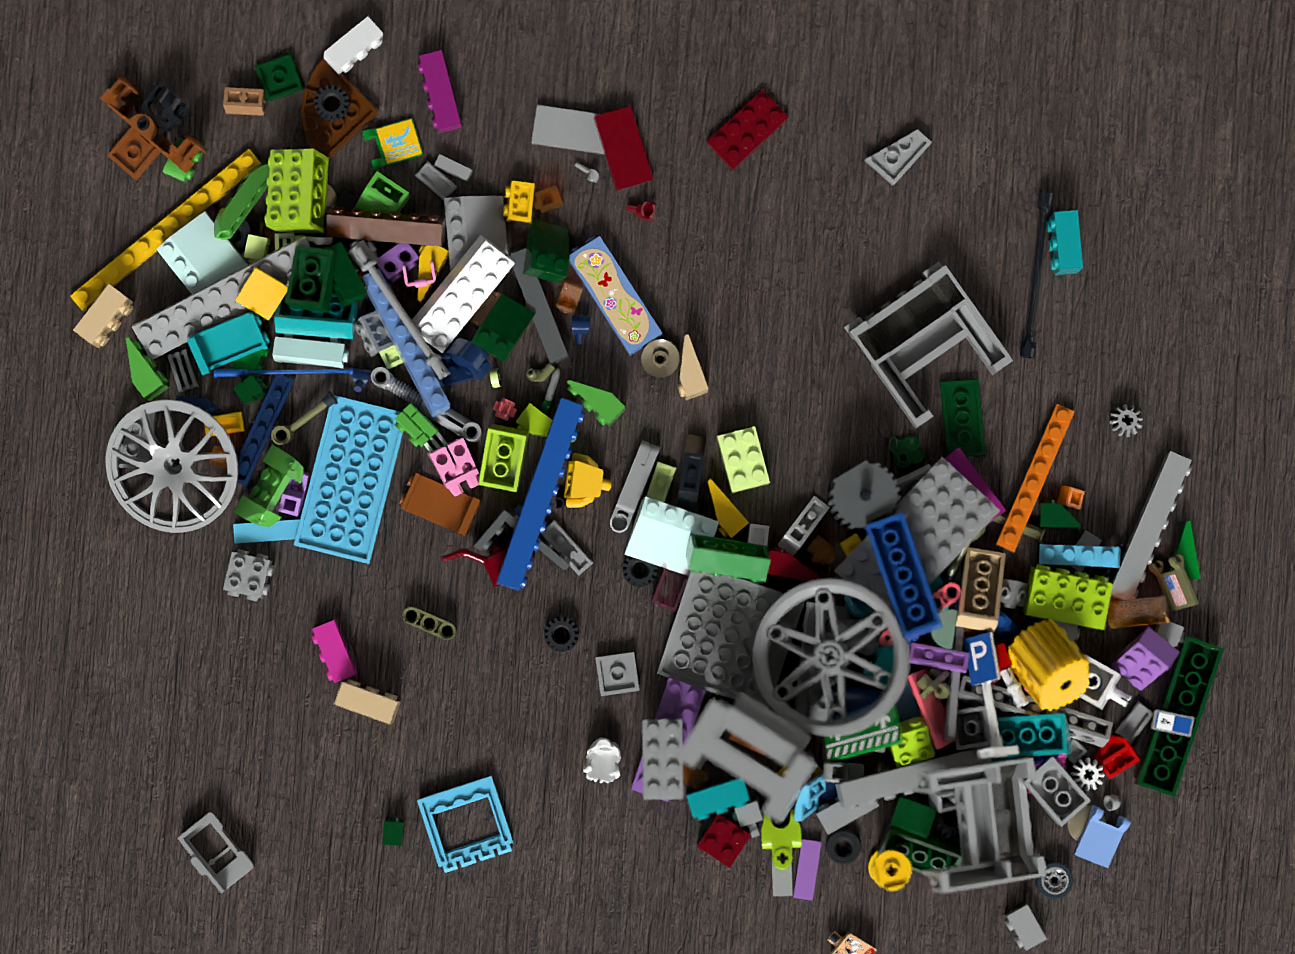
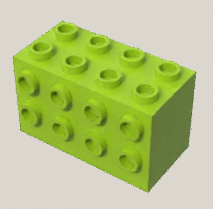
[265,149,329,234]
[1022,564,1113,630]

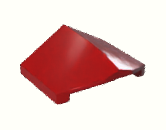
[1095,735,1141,780]

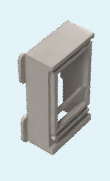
[178,813,254,893]

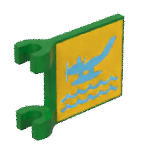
[362,118,423,170]

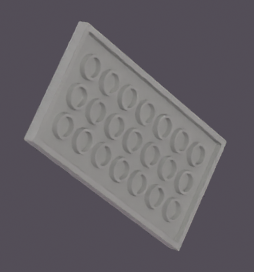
[834,457,1000,609]

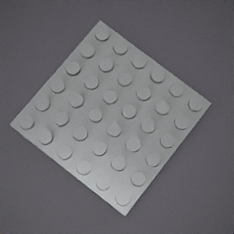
[657,571,805,709]

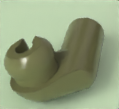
[526,362,555,382]

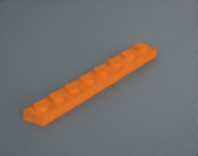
[996,404,1075,552]

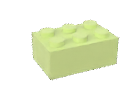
[717,426,770,494]

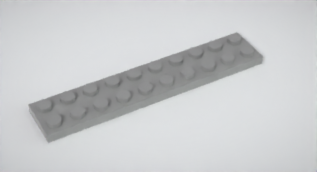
[132,235,311,360]

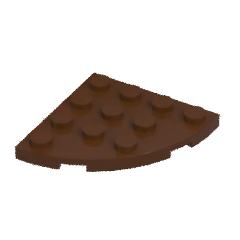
[301,58,379,160]

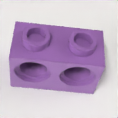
[375,243,419,283]

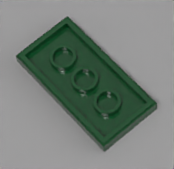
[939,378,985,457]

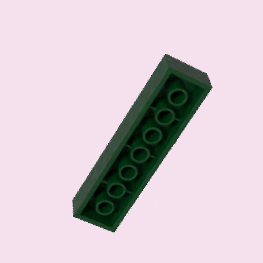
[1133,636,1224,797]

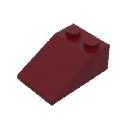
[767,547,821,583]

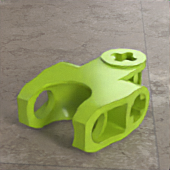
[761,810,802,870]

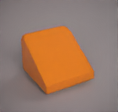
[1057,486,1085,510]

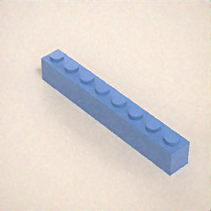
[362,269,450,417]

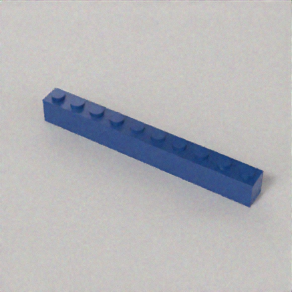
[496,398,585,591]

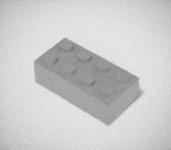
[643,719,683,800]

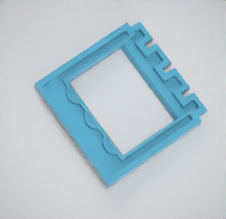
[417,775,513,873]

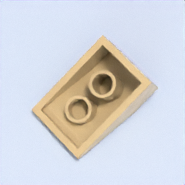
[677,334,708,400]

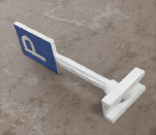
[964,632,1019,759]

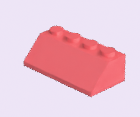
[906,668,955,750]

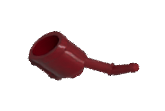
[441,539,534,588]

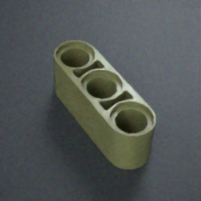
[402,607,457,640]

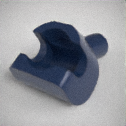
[572,315,590,344]
[353,367,372,392]

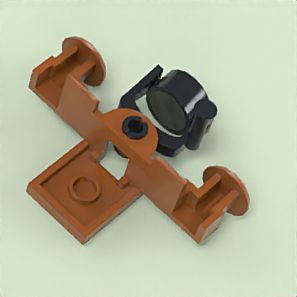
[100,75,206,181]

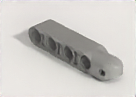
[610,440,661,533]

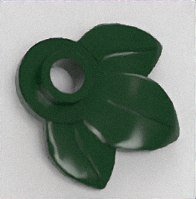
[889,435,926,469]

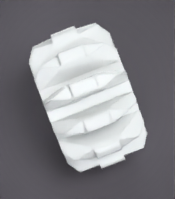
[1070,758,1104,791]

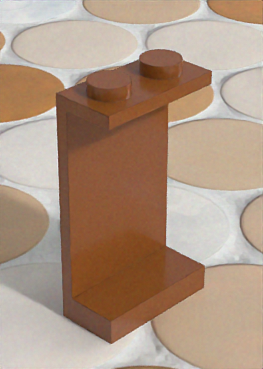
[399,473,481,537]

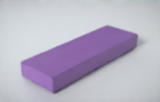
[910,642,969,673]
[793,839,821,901]

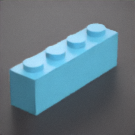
[1039,544,1121,568]

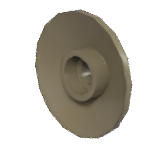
[641,339,679,378]

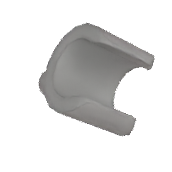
[575,162,599,183]

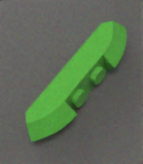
[214,162,270,240]

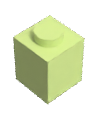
[244,234,270,263]

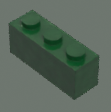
[324,242,367,307]

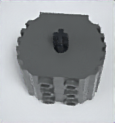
[827,460,900,531]

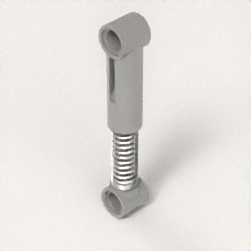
[371,367,482,443]

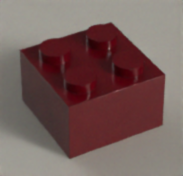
[697,814,751,868]

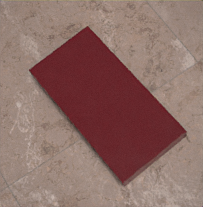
[593,106,654,191]

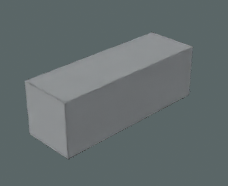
[434,154,473,182]

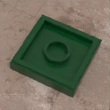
[255,53,304,103]

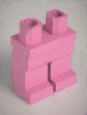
[427,437,479,496]

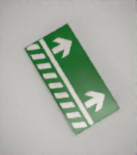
[824,705,903,762]

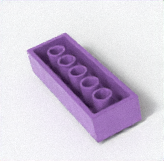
[631,678,706,802]

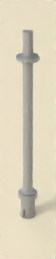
[355,247,450,380]

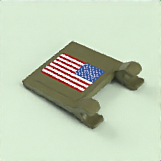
[1149,554,1199,611]

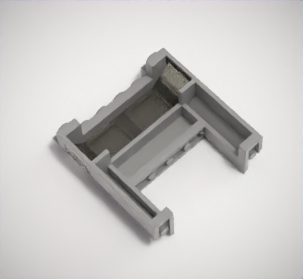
[844,262,1013,429]
[913,756,1046,893]

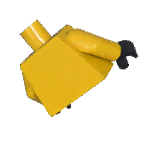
[555,453,611,509]

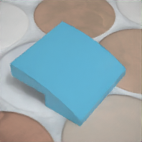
[794,772,826,821]

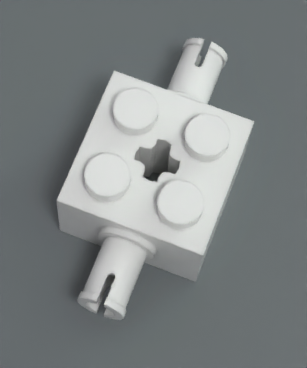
[1079,655,1131,710]

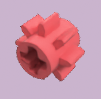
[493,398,517,421]

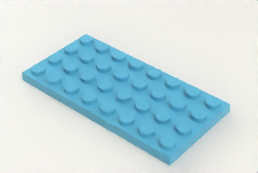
[294,395,404,564]

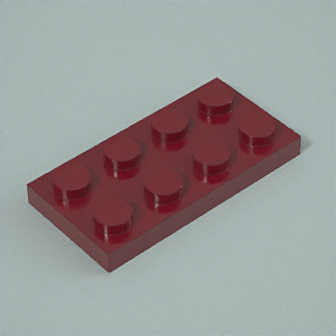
[706,90,789,171]

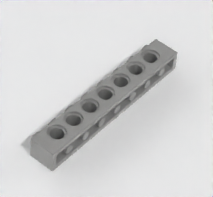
[958,675,1113,747]

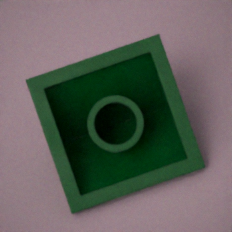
[890,797,937,839]

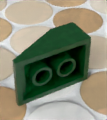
[523,219,570,283]
[285,246,334,313]
[471,294,535,364]

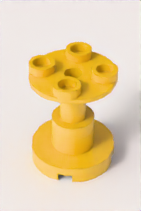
[868,850,912,891]

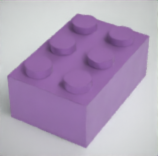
[1111,627,1179,691]

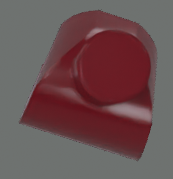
[626,202,656,221]

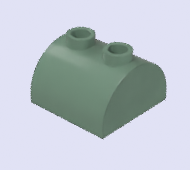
[928,609,958,649]

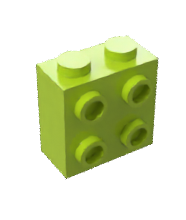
[890,716,934,769]

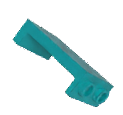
[187,310,270,375]

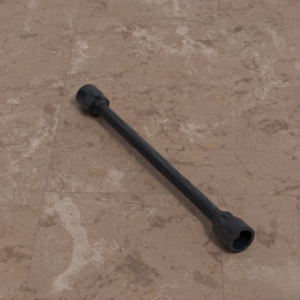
[1020,192,1054,358]

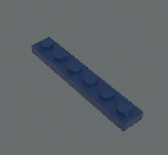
[237,374,295,486]

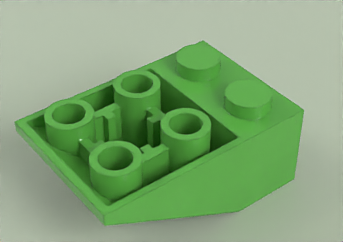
[354,171,411,243]
[126,337,169,401]
[567,380,625,426]

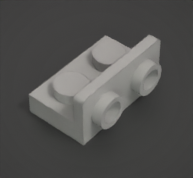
[355,311,394,357]

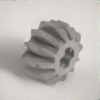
[1109,404,1143,437]

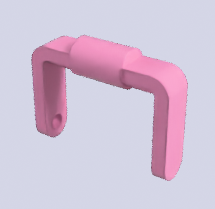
[402,261,436,288]

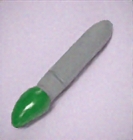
[541,368,560,414]

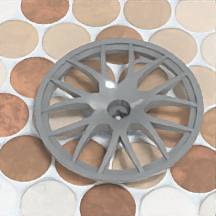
[106,400,238,533]

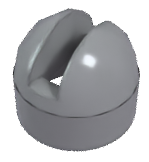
[1104,794,1121,811]

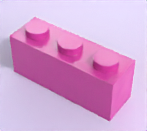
[311,620,357,683]

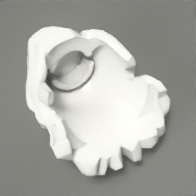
[583,738,621,783]

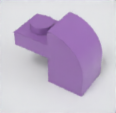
[279,471,310,516]

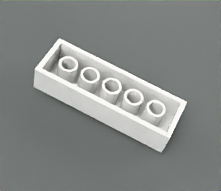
[411,235,515,353]

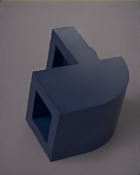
[447,338,492,381]

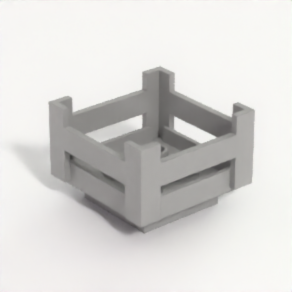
[676,693,817,822]

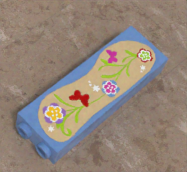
[569,236,662,356]

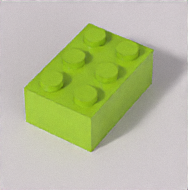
[478,424,529,492]

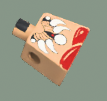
[827,931,877,954]

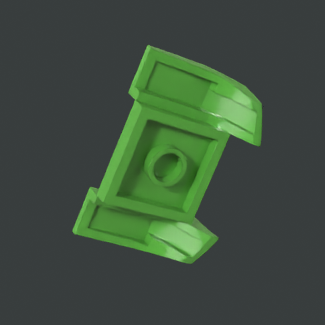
[233,445,303,528]

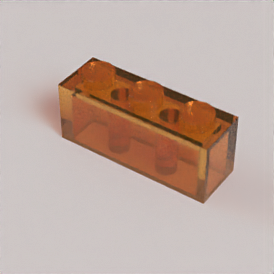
[1107,596,1170,628]

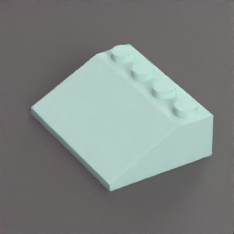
[156,211,248,294]
[624,497,719,576]

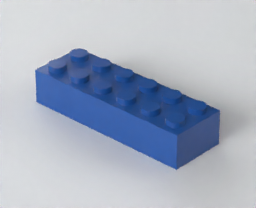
[866,513,943,639]

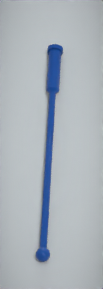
[214,367,354,378]

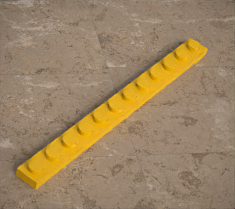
[70,149,261,312]

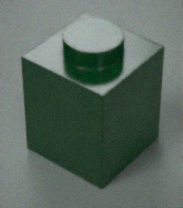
[382,817,405,846]

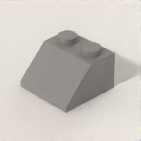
[955,706,991,750]

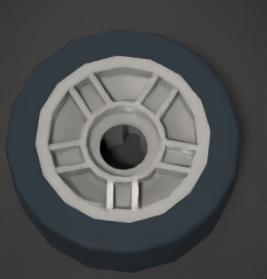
[1035,861,1074,899]

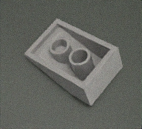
[1023,756,1091,827]

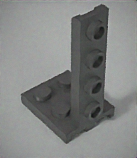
[474,510,570,570]

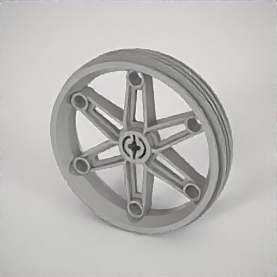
[752,578,910,736]

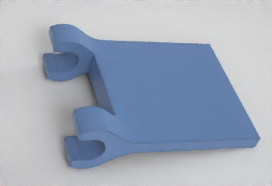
[1073,805,1131,868]

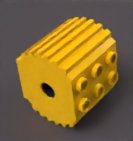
[1008,619,1090,711]

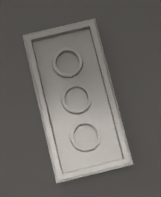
[531,105,604,154]

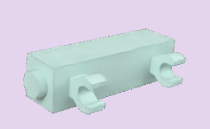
[272,334,349,368]

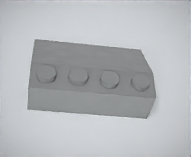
[444,196,510,273]

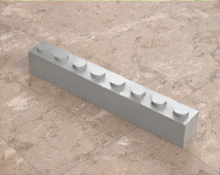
[1111,451,1192,603]
[835,746,992,810]

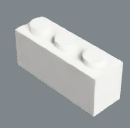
[324,16,383,75]

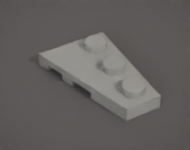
[864,130,932,186]
[118,412,157,469]

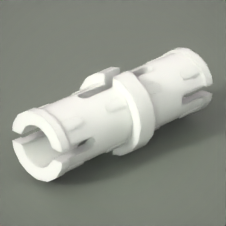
[1000,668,1029,708]

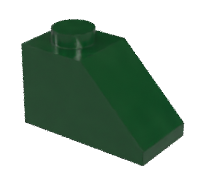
[1038,500,1080,529]

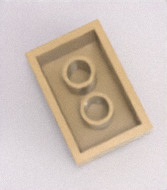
[73,284,134,348]
[334,679,401,724]

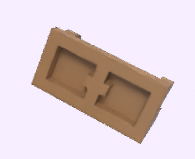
[223,87,265,116]
[469,291,501,327]

